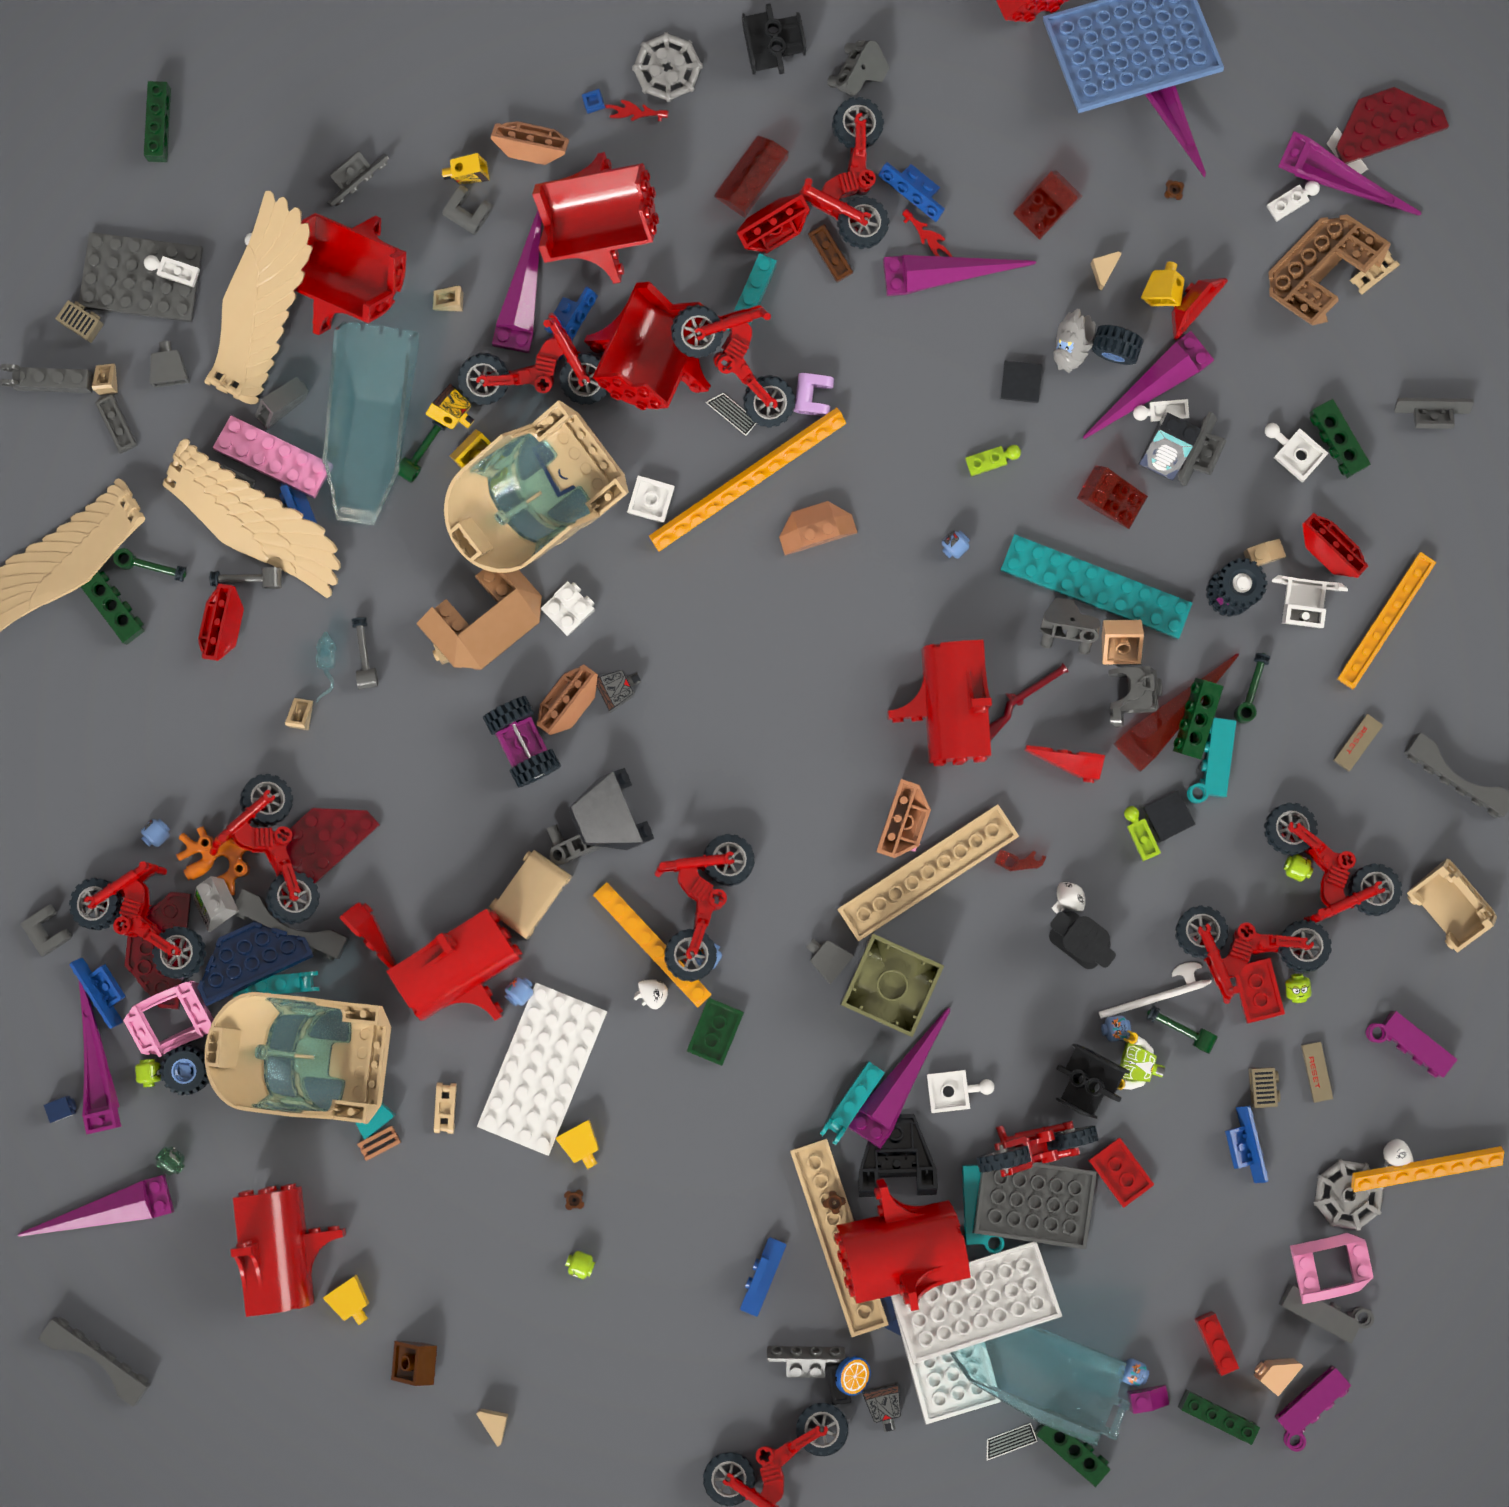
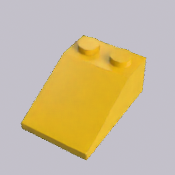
[449,429,520,499]

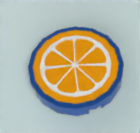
[836,1356,871,1396]

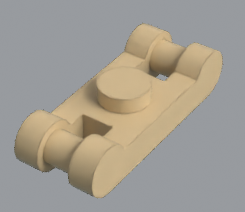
[1350,250,1400,295]
[434,1082,457,1134]

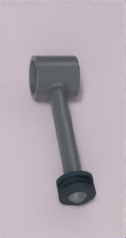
[209,567,282,589]
[351,616,378,689]

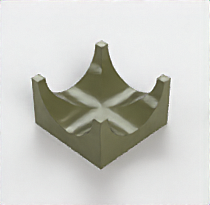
[840,934,944,1037]

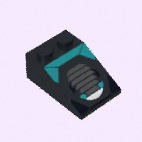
[1139,412,1202,481]

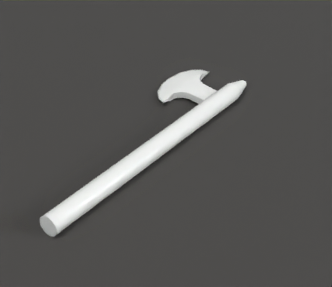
[1099,962,1212,1019]

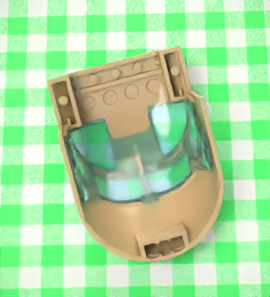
[444,400,629,573]
[205,992,391,1124]

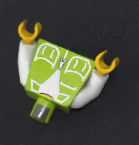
[1117,1030,1165,1090]

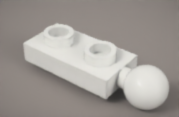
[1267,181,1320,222]
[144,255,200,288]
[1133,399,1189,422]

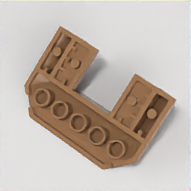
[1269,214,1391,326]
[417,569,542,670]

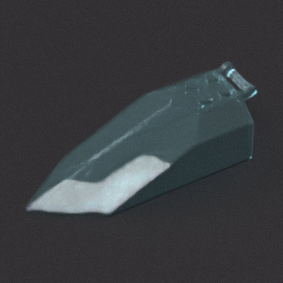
[949,1326,1131,1447]

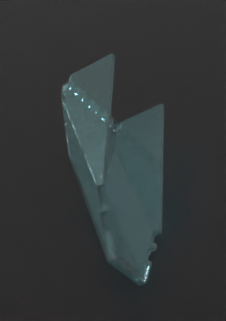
[322,321,420,525]

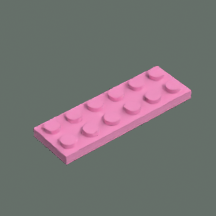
[213,416,333,499]

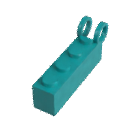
[726,253,777,331]
[1187,718,1236,804]
[233,971,320,998]
[820,1061,885,1145]
[962,1164,1004,1254]

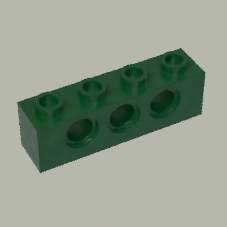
[144,81,171,162]
[1310,399,1371,478]
[81,570,145,645]
[1173,678,1224,760]
[1178,1389,1260,1445]
[1035,1414,1111,1488]

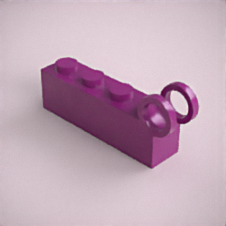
[1365,1011,1458,1078]
[1275,1365,1351,1452]

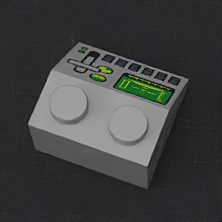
[193,876,239,932]

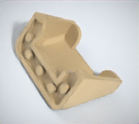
[489,850,573,939]
[1407,858,1497,953]

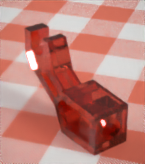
[994,850,1046,872]

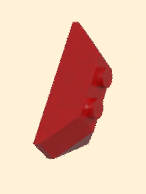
[736,193,810,253]
[1171,278,1228,341]
[1302,513,1368,578]
[198,584,244,661]

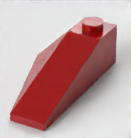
[1024,745,1105,783]
[339,902,397,969]

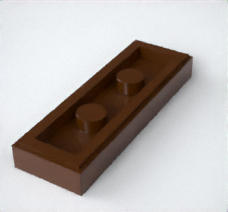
[808,224,853,283]

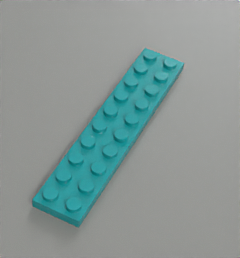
[1000,534,1193,639]

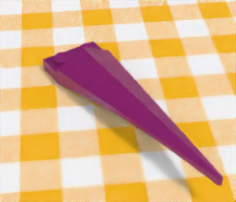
[1145,85,1206,177]
[1278,131,1422,216]
[492,210,542,354]
[883,255,1036,296]
[1083,331,1214,439]
[79,981,121,1135]
[848,1008,950,1149]
[17,1174,174,1236]

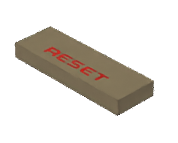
[1333,714,1383,772]
[1301,1042,1333,1103]

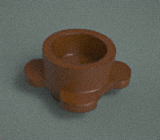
[1164,180,1184,200]
[564,1190,584,1210]
[823,1191,846,1214]

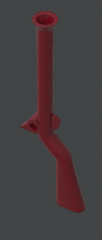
[989,663,1069,741]

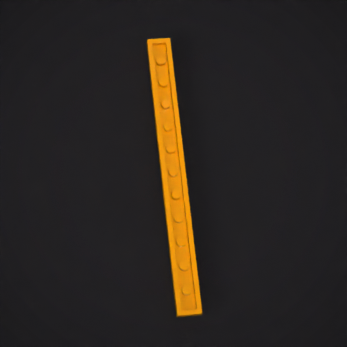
[649,407,846,552]

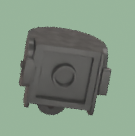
[1108,666,1162,727]

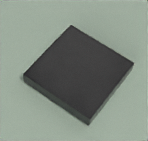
[1000,361,1042,403]
[1143,790,1196,842]

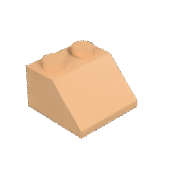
[1102,620,1144,664]
[1254,1358,1303,1396]

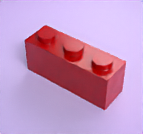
[1195,1311,1239,1376]

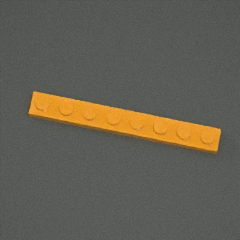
[1337,552,1436,690]
[593,882,712,1008]
[1351,1146,1504,1192]

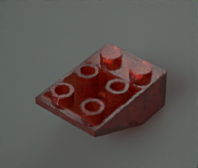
[1013,170,1083,240]
[1077,466,1148,529]

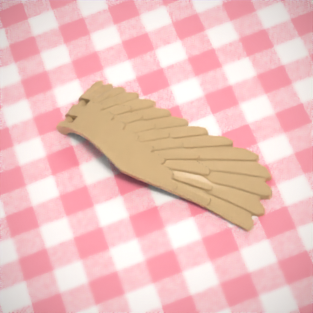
[205,191,312,405]
[162,439,341,598]
[0,478,145,632]

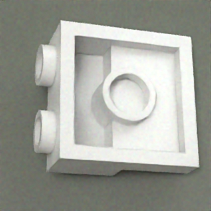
[541,581,595,637]

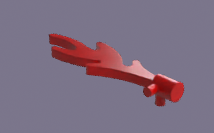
[604,100,669,122]
[902,209,953,257]

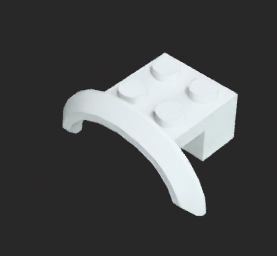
[1272,575,1348,628]

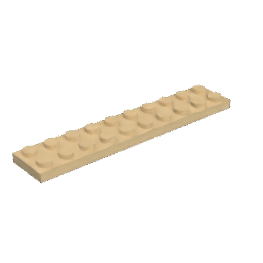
[837,805,1019,941]
[790,1138,889,1337]

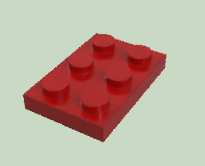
[1234,958,1285,1024]
[1088,1137,1154,1208]

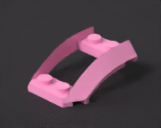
[123,980,214,1057]
[1290,1233,1373,1304]

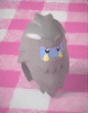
[1053,309,1096,373]

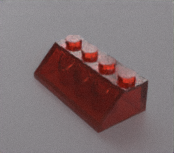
[714,136,789,218]

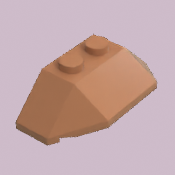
[491,122,569,165]
[779,501,857,555]
[537,664,598,735]
[876,779,931,858]

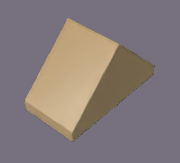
[1091,251,1122,290]
[433,286,463,311]
[92,364,118,395]
[285,698,313,730]
[476,1409,508,1447]

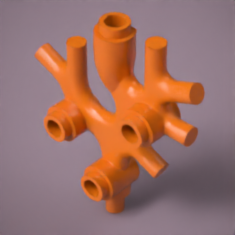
[176,826,250,895]

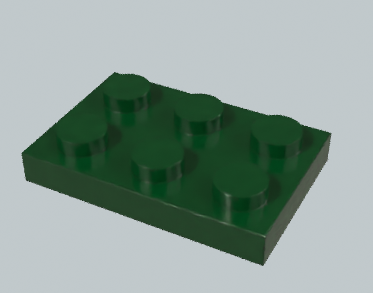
[687,998,744,1066]

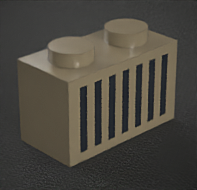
[55,300,104,343]
[1248,1067,1281,1108]

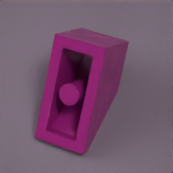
[1127,1385,1169,1414]

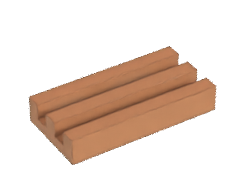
[357,1125,401,1161]

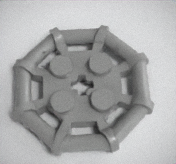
[632,32,703,102]
[1313,1159,1385,1231]

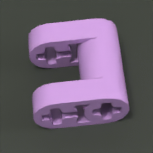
[794,373,834,417]

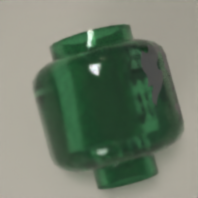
[155,1146,185,1176]

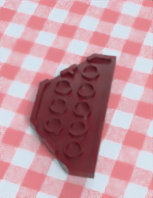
[1335,87,1449,164]
[283,808,380,898]
[124,892,192,1009]

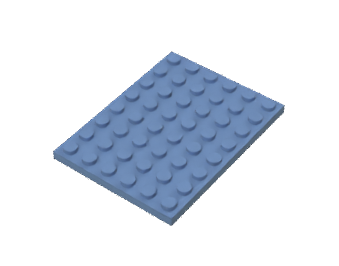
[1043,0,1224,113]

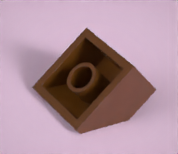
[391,1340,437,1386]

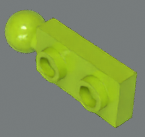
[965,445,1021,477]
[1124,806,1161,861]

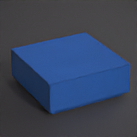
[582,89,605,114]

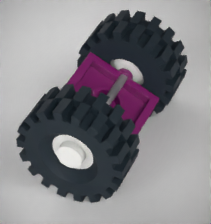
[1206,558,1268,617]
[483,696,561,788]

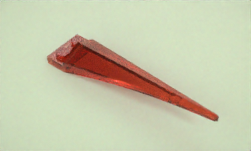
[1114,653,1239,772]

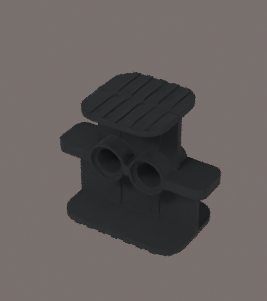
[742,3,807,75]
[1049,911,1116,969]
[1056,1044,1130,1119]

